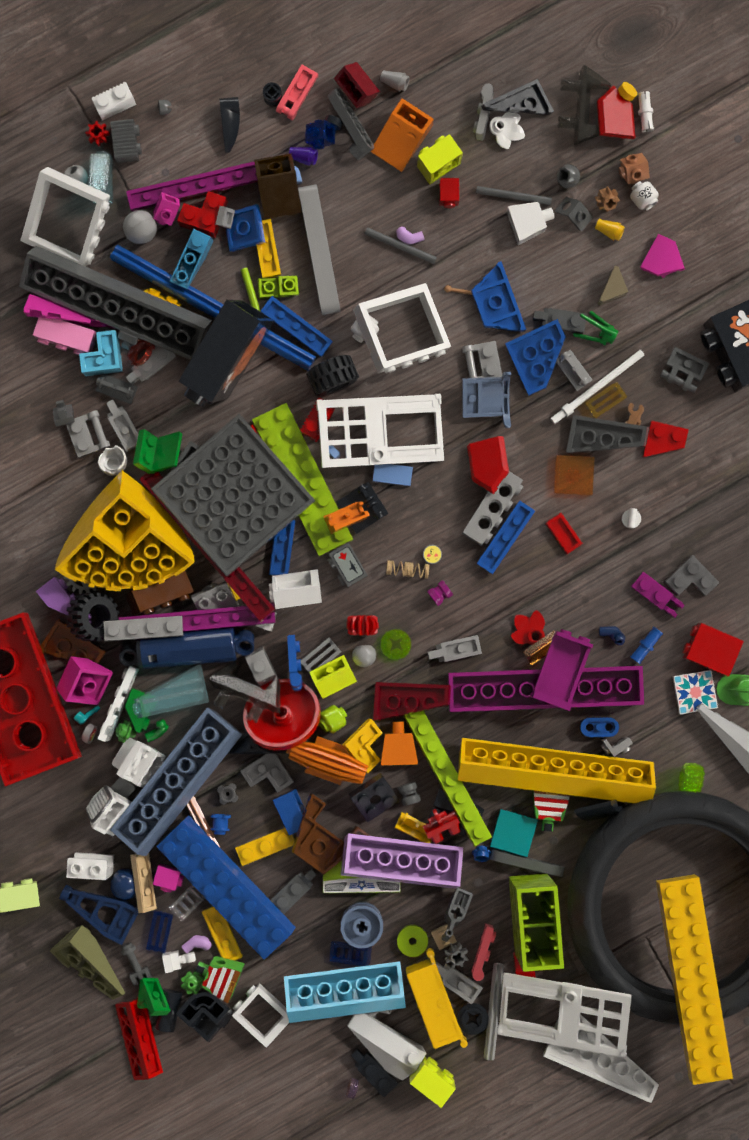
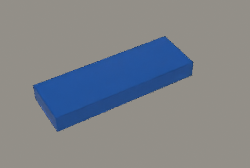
[269,520,295,576]

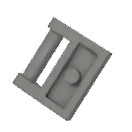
[462,341,502,378]
[66,410,111,458]

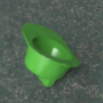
[716,674,749,706]

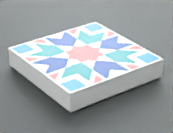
[672,670,718,714]

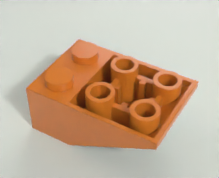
[370,98,434,172]

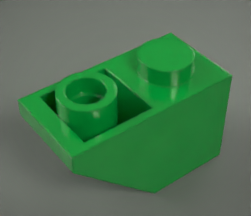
[125,688,157,733]

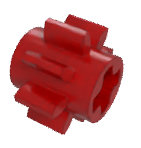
[85,121,110,147]

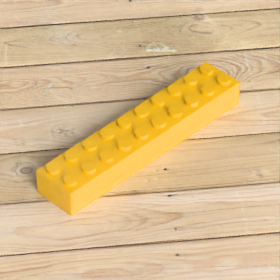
[458,738,656,803]
[656,874,733,1085]

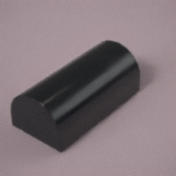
[155,988,183,1032]

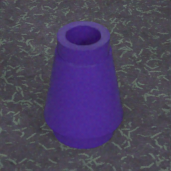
[289,147,318,166]

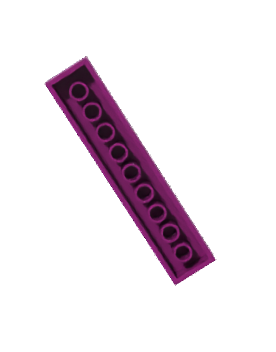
[448,666,644,712]

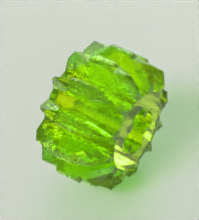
[678,762,705,792]

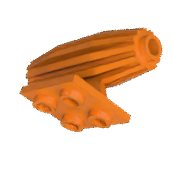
[286,736,368,785]

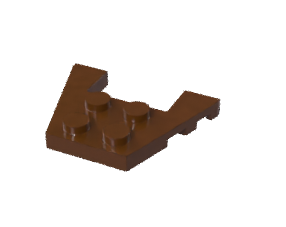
[292,793,370,874]

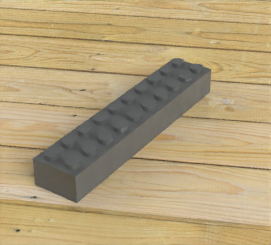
[19,246,212,360]

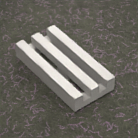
[301,637,341,674]

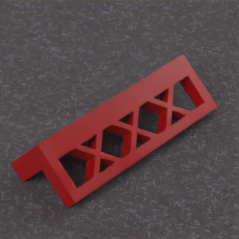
[115,998,163,1080]

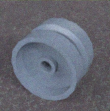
[341,902,383,948]

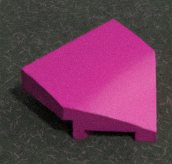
[641,234,685,278]

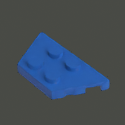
[471,261,526,332]

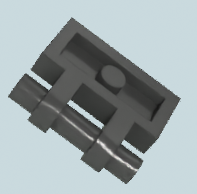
[660,347,709,393]

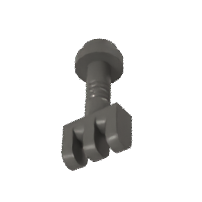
[121,942,153,987]

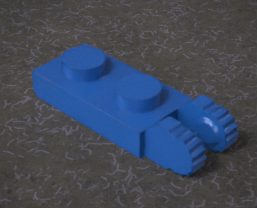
[287,635,303,691]

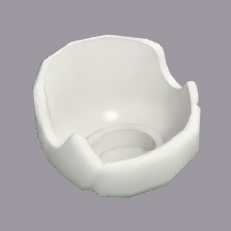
[98,445,127,476]

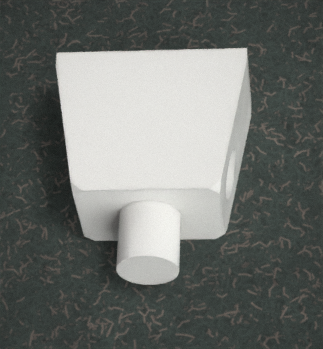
[507,202,554,245]

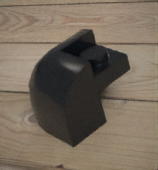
[176,992,233,1042]

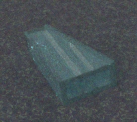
[133,665,209,718]

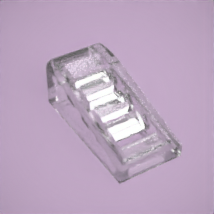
[168,884,205,921]

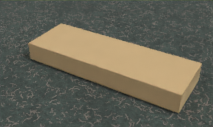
[130,853,157,913]

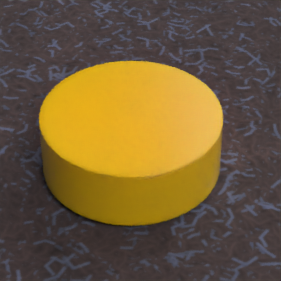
[618,82,637,101]

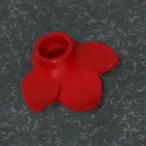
[511,610,545,646]

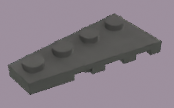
[566,415,649,453]

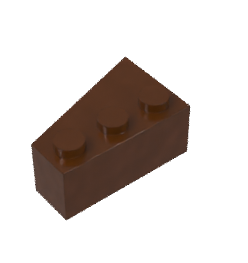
[126,571,194,616]

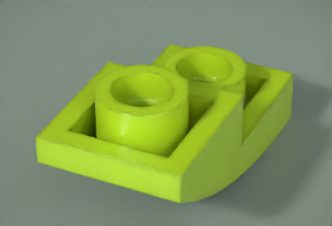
[257,276,299,299]

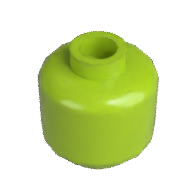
[319,705,347,734]

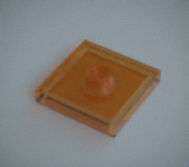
[554,455,595,496]

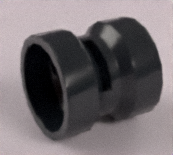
[263,82,282,107]

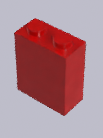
[682,623,744,677]

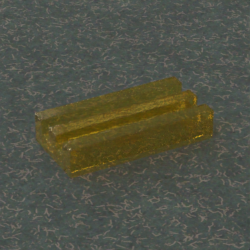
[584,382,627,418]

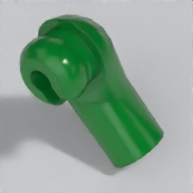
[145,719,169,742]

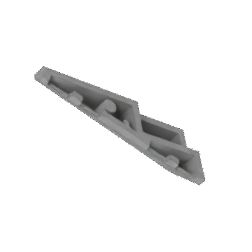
[696,703,749,773]

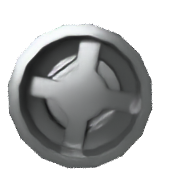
[397,782,421,806]

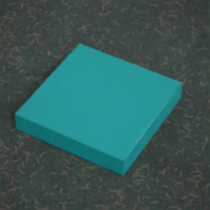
[490,809,538,857]

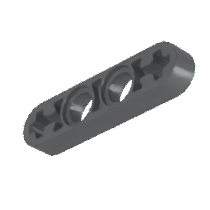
[490,849,565,877]

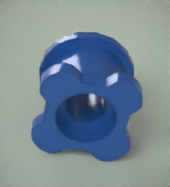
[210,814,231,835]

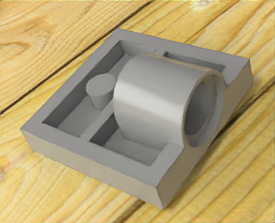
[192,581,239,610]

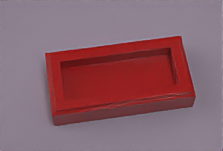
[545,513,583,555]

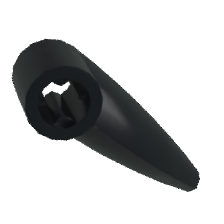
[219,97,240,153]

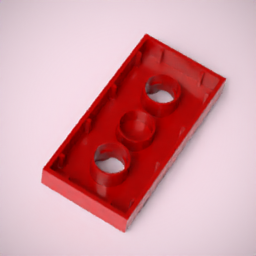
[0,612,82,786]

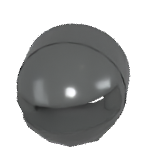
[158,99,172,115]

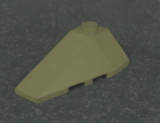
[50,925,125,1000]

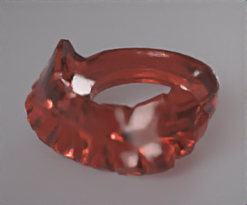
[127,340,155,367]

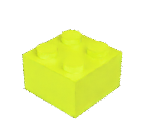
[417,134,463,185]
[409,1057,456,1108]

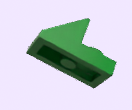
[137,978,171,1016]

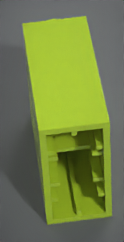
[509,874,564,972]

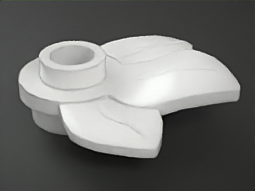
[489,112,525,149]

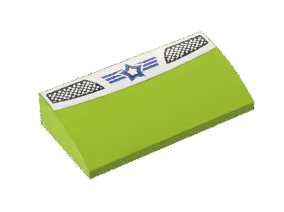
[323,861,401,893]

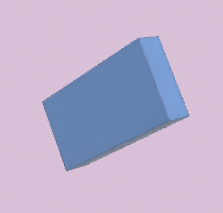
[373,464,413,486]

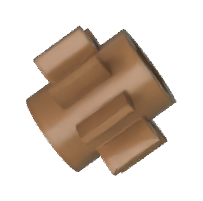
[595,186,620,212]

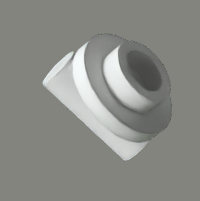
[622,508,641,528]

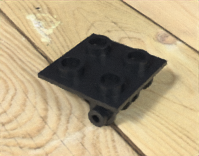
[336,482,389,534]

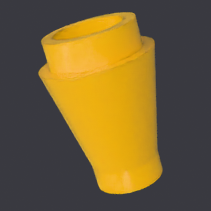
[595,218,625,241]

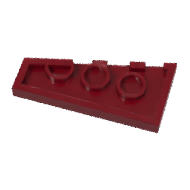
[373,682,451,721]

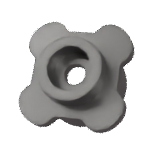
[217,783,238,805]

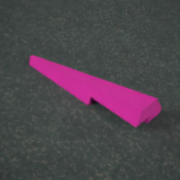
[24,294,117,329]

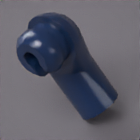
[599,626,625,646]

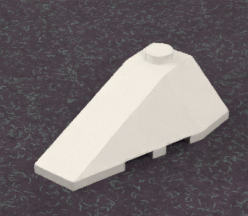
[347,1013,426,1081]

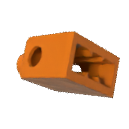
[381,721,418,765]

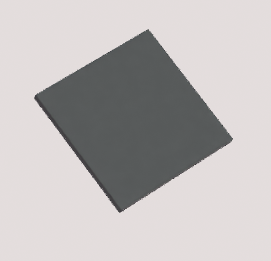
[151,414,315,577]

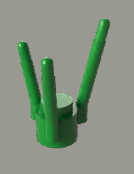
[573,311,618,345]

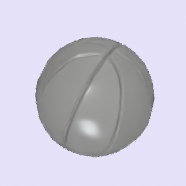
[123,210,157,244]

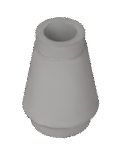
[380,70,410,92]

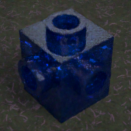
[305,120,336,150]

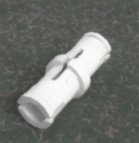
[638,91,654,132]

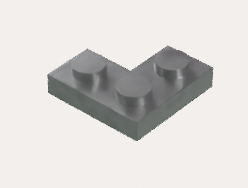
[664,555,719,596]
[240,754,294,793]

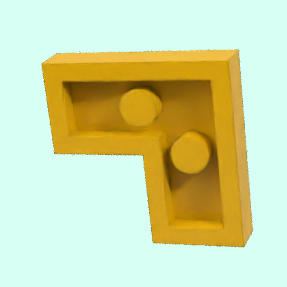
[342,718,382,773]

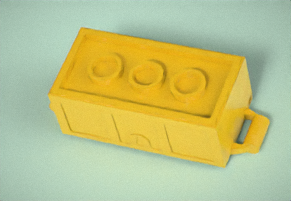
[406,948,468,1049]

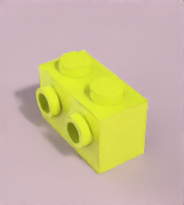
[309,655,357,699]

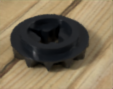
[457,1003,488,1035]

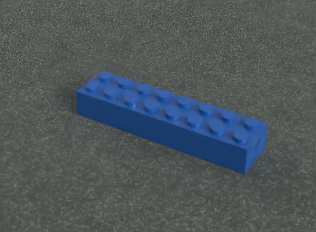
[156,816,296,960]

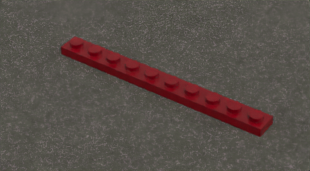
[140,472,276,623]

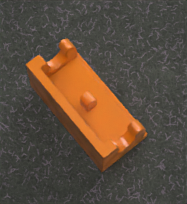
[324,501,370,534]

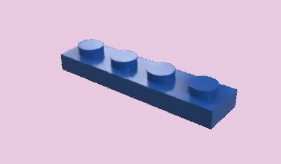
[261,296,333,358]
[477,500,535,574]

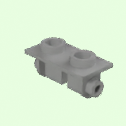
[556,350,592,391]

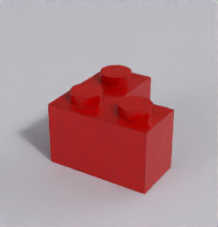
[177,191,228,238]

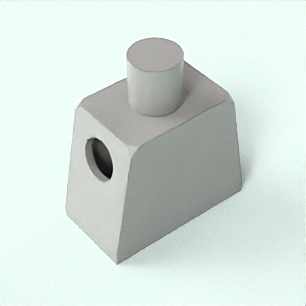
[245,646,278,686]

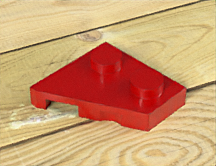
[642,421,689,457]

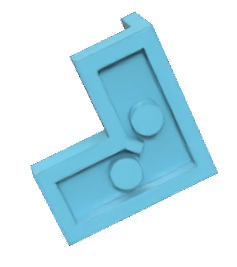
[79,330,123,376]

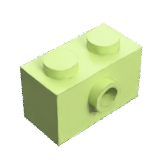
[0,878,40,913]

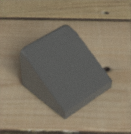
[111,777,138,798]

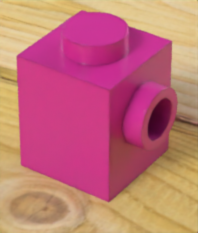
[153,192,180,226]
[153,863,184,892]

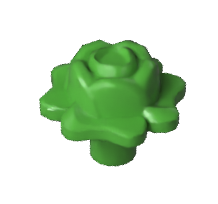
[116,720,136,743]
[181,971,204,994]

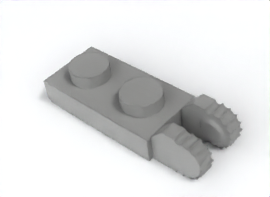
[473,84,494,141]

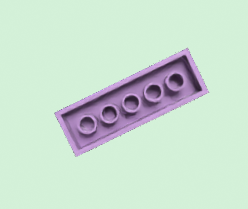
[341,833,463,889]

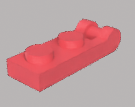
[276,65,318,121]
[471,923,496,981]

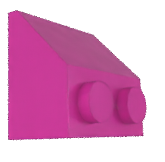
[56,656,113,705]

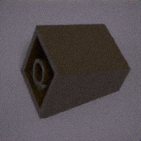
[254,153,302,219]

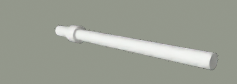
[550,350,644,424]

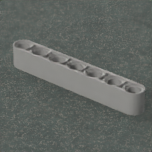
[298,184,341,315]

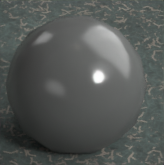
[556,164,580,189]

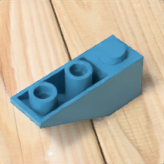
[170,229,214,289]

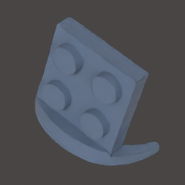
[462,372,511,428]

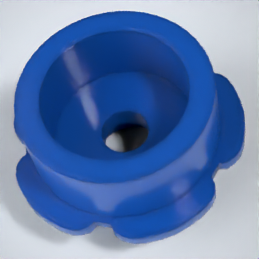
[472,846,491,862]

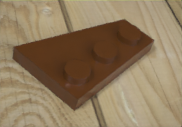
[41,619,107,664]

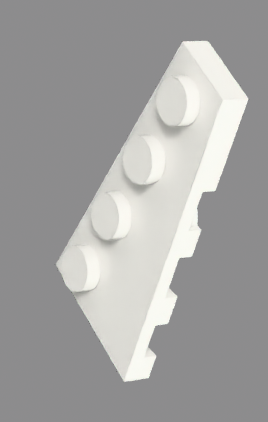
[98,666,139,742]

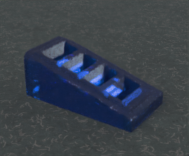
[329,941,372,966]

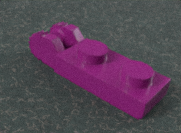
[631,572,685,618]

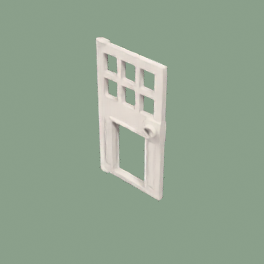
[316,394,444,468]
[497,972,632,1058]

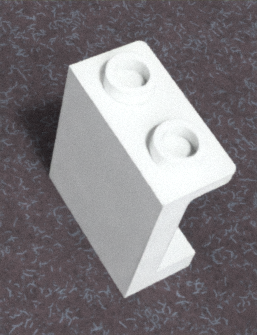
[66,852,114,880]

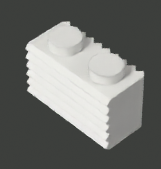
[92,82,136,121]

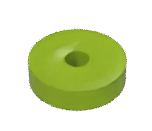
[397,925,428,957]

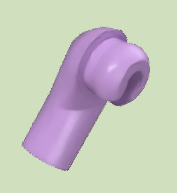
[396,227,424,245]
[182,935,212,953]

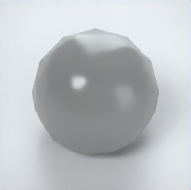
[64,165,88,184]
[352,645,376,667]

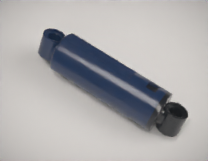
[119,627,255,669]

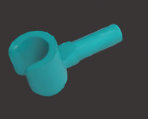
[74,706,100,724]

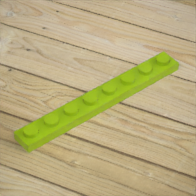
[403,711,492,847]

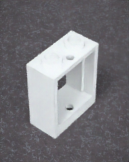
[269,569,322,609]
[232,983,289,1048]

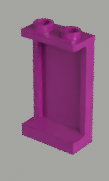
[531,629,593,711]

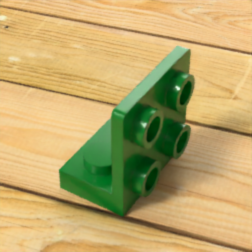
[133,429,182,474]

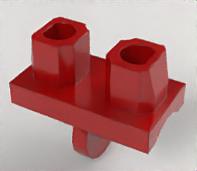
[423,809,460,844]

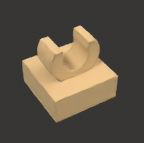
[431,924,457,950]

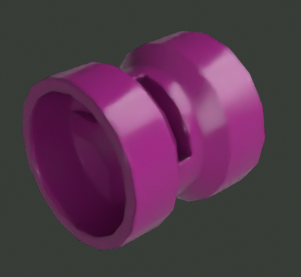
[427,580,453,606]

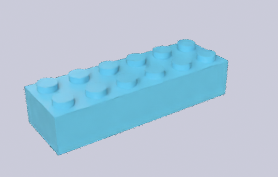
[284,962,406,1023]

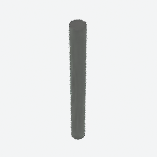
[476,186,552,205]
[365,227,437,264]

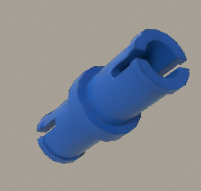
[630,626,663,664]

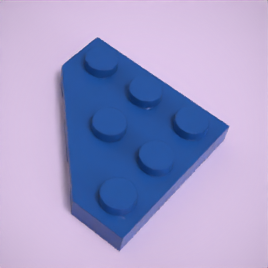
[505,319,566,396]

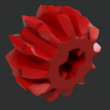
[346,615,379,636]

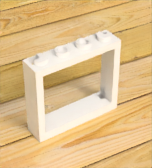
[20,167,110,267]
[353,283,451,373]

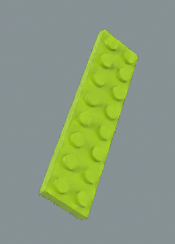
[252,403,353,556]

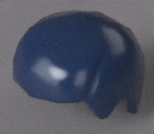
[110,868,136,900]

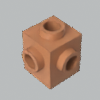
[619,153,650,184]

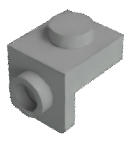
[601,736,633,757]

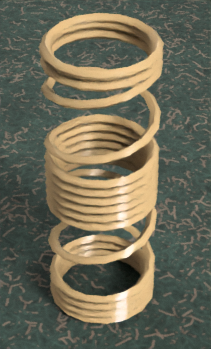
[386,560,429,579]

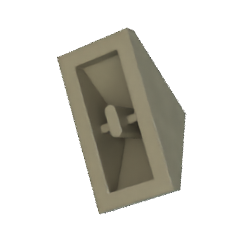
[598,266,628,305]

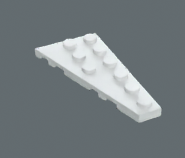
[543,1014,659,1103]

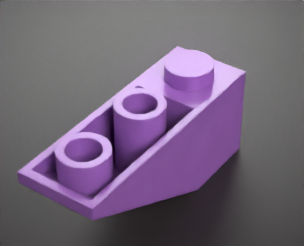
[36,577,93,624]

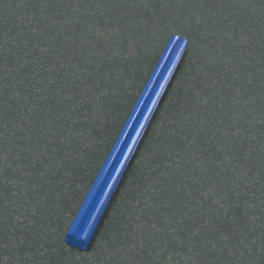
[110,245,316,371]

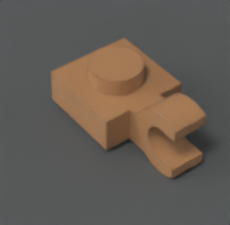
[625,403,644,425]

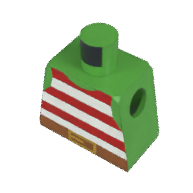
[532,790,570,832]
[195,956,245,1003]

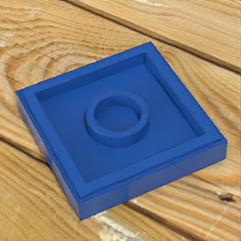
[226,204,266,252]

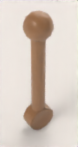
[444,285,472,295]

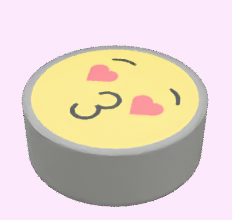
[423,545,442,564]

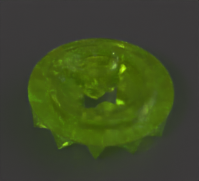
[381,629,411,660]

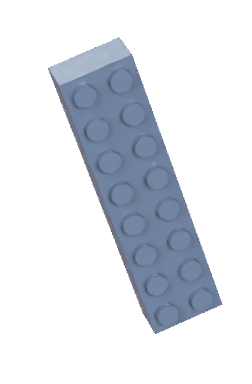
[110,707,242,856]

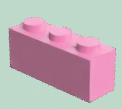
[33,318,96,355]

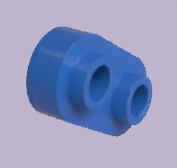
[580,717,619,737]

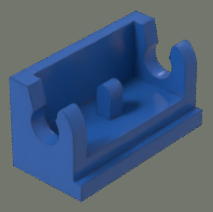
[273,789,305,835]

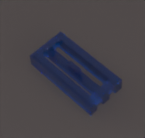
[146,910,174,953]

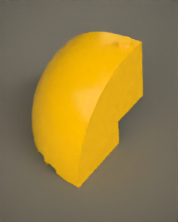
[55,470,194,591]

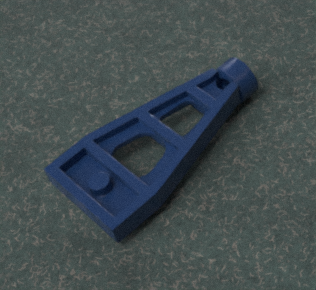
[59,885,138,945]

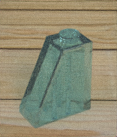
[88,151,113,204]

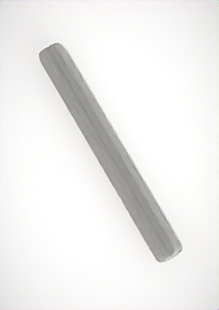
[484,963,504,1060]

